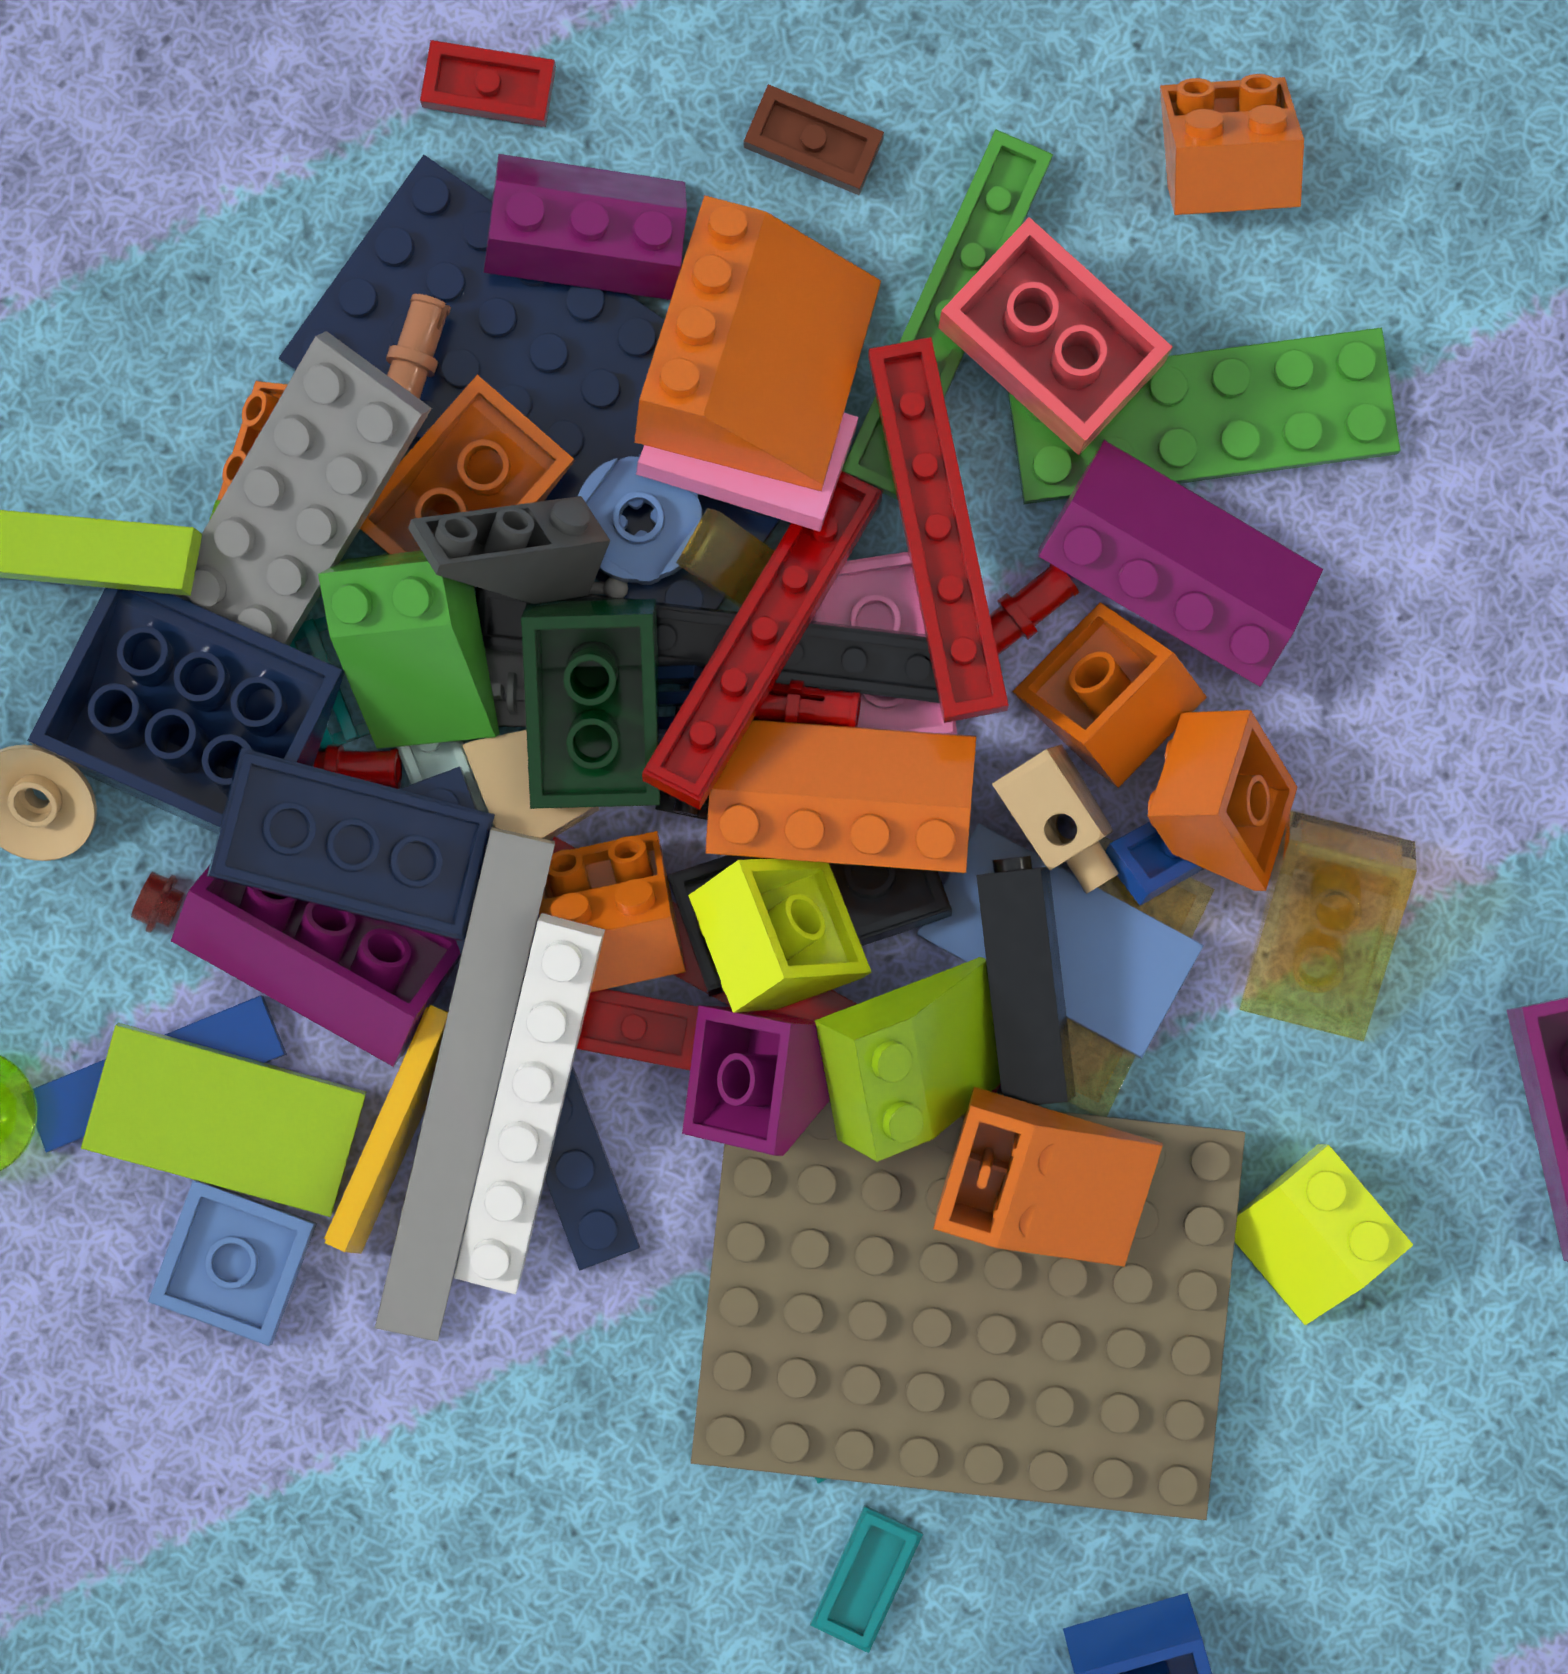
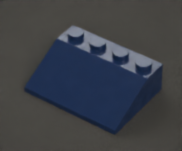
[27,588,345,835]

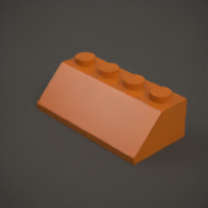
[705,719,976,873]

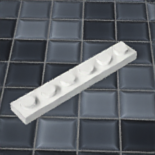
[454,913,605,1295]

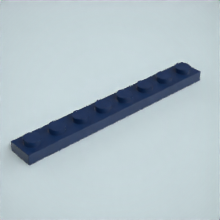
[400,766,640,1271]

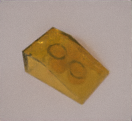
[1239,810,1417,1042]

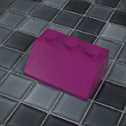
[483,154,687,300]

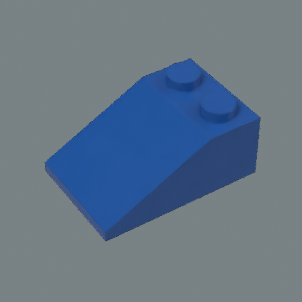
[1063,1593,1212,1674]

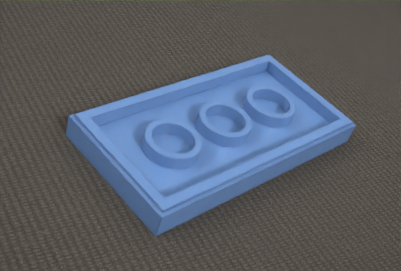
[917,823,1204,1059]

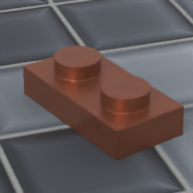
[744,84,884,195]

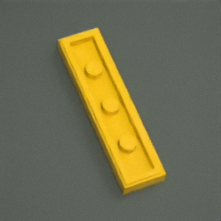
[324,1005,448,1254]

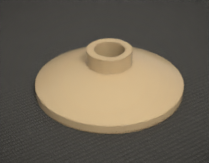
[0,745,97,861]

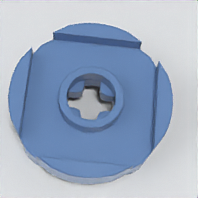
[578,454,702,585]

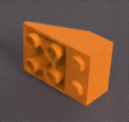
[933,1087,1163,1267]

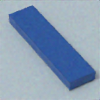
[23,995,287,1152]

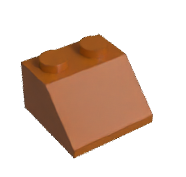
[1012,602,1207,788]
[1147,710,1298,891]

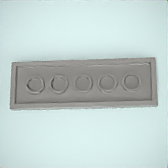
[172,331,432,646]

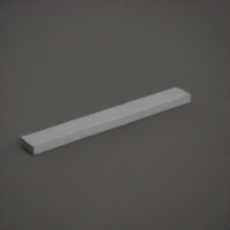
[375,827,555,1342]

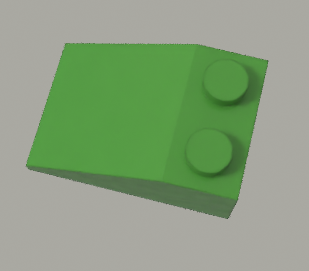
[318,551,500,749]

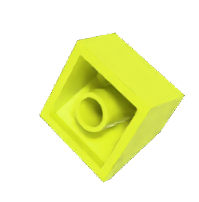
[688,859,872,1013]
[1235,1144,1413,1325]

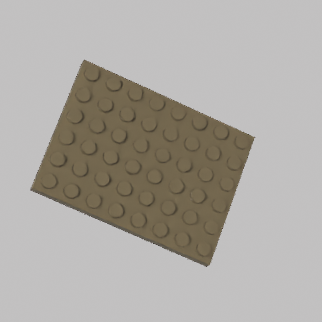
[691,1101,1245,1521]

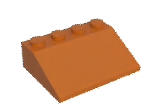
[634,195,881,492]

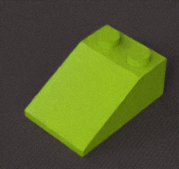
[815,957,1001,1162]

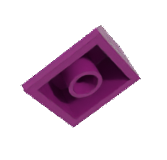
[682,1005,830,1156]

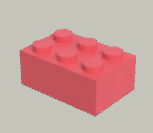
[938,217,1173,455]

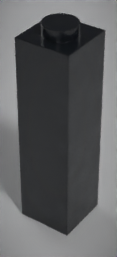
[976,856,1076,1105]

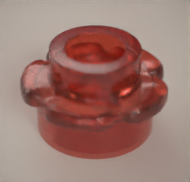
[131,871,185,933]

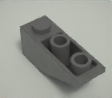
[408,496,610,604]

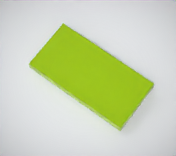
[81,1022,367,1217]

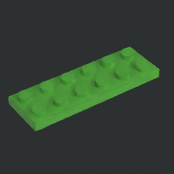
[1008,327,1401,505]

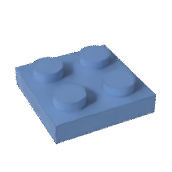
[148,1180,317,1346]

